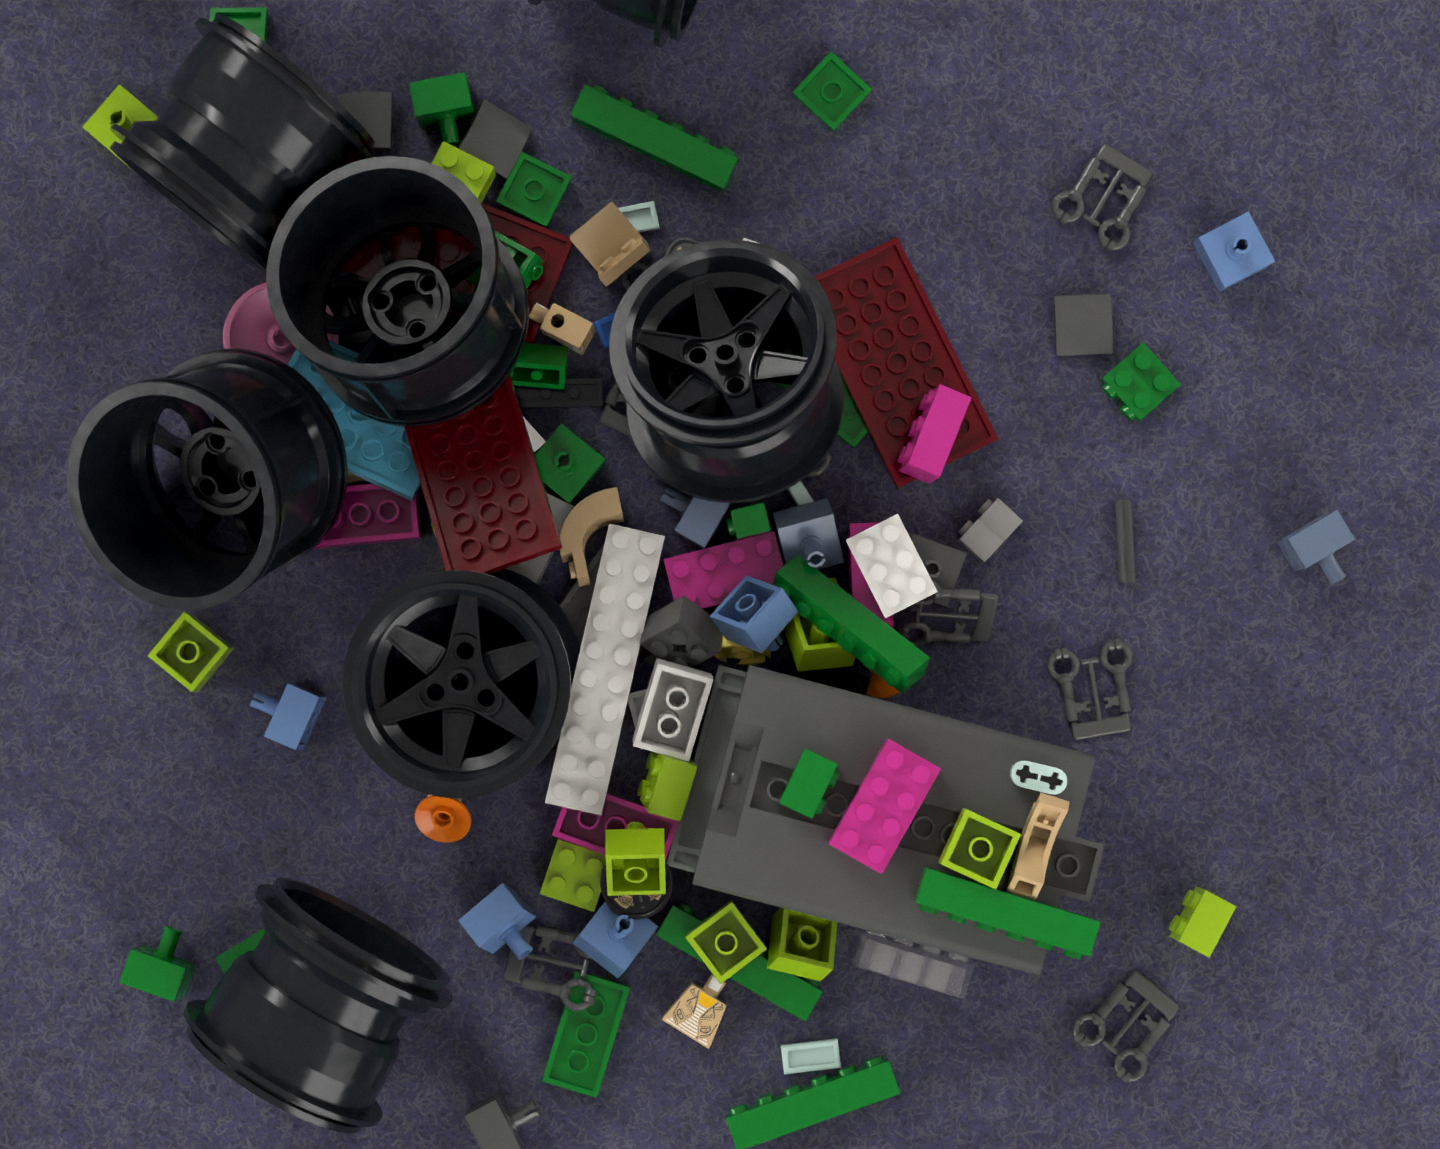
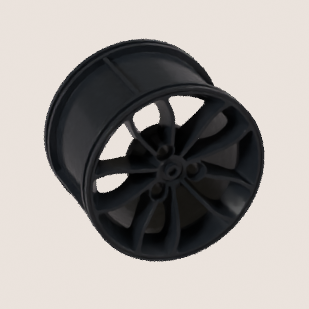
[266,156,529,427]
[67,348,348,610]

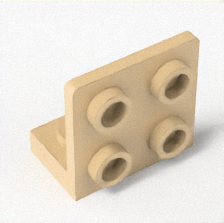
[570,202,650,287]

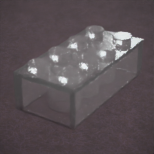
[850,929,974,999]

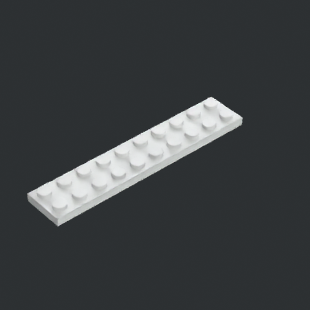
[545,524,665,816]

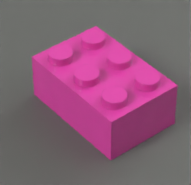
[897,384,972,484]

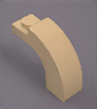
[560,487,624,587]
[1006,793,1070,901]

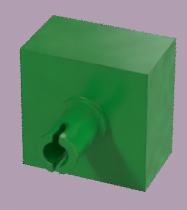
[409,72,475,146]
[535,423,606,505]
[119,926,196,1002]

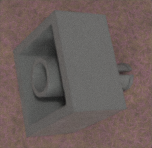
[910,534,967,608]
[465,1092,541,1149]

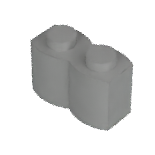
[957,498,1023,564]

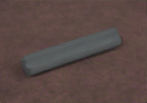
[1115,500,1135,584]

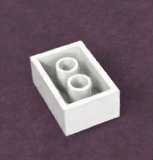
[846,514,938,618]
[632,658,713,762]

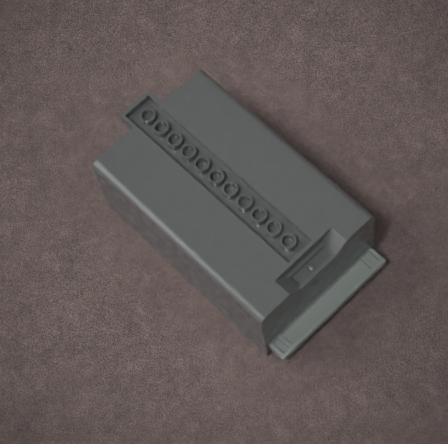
[667,665,1105,975]

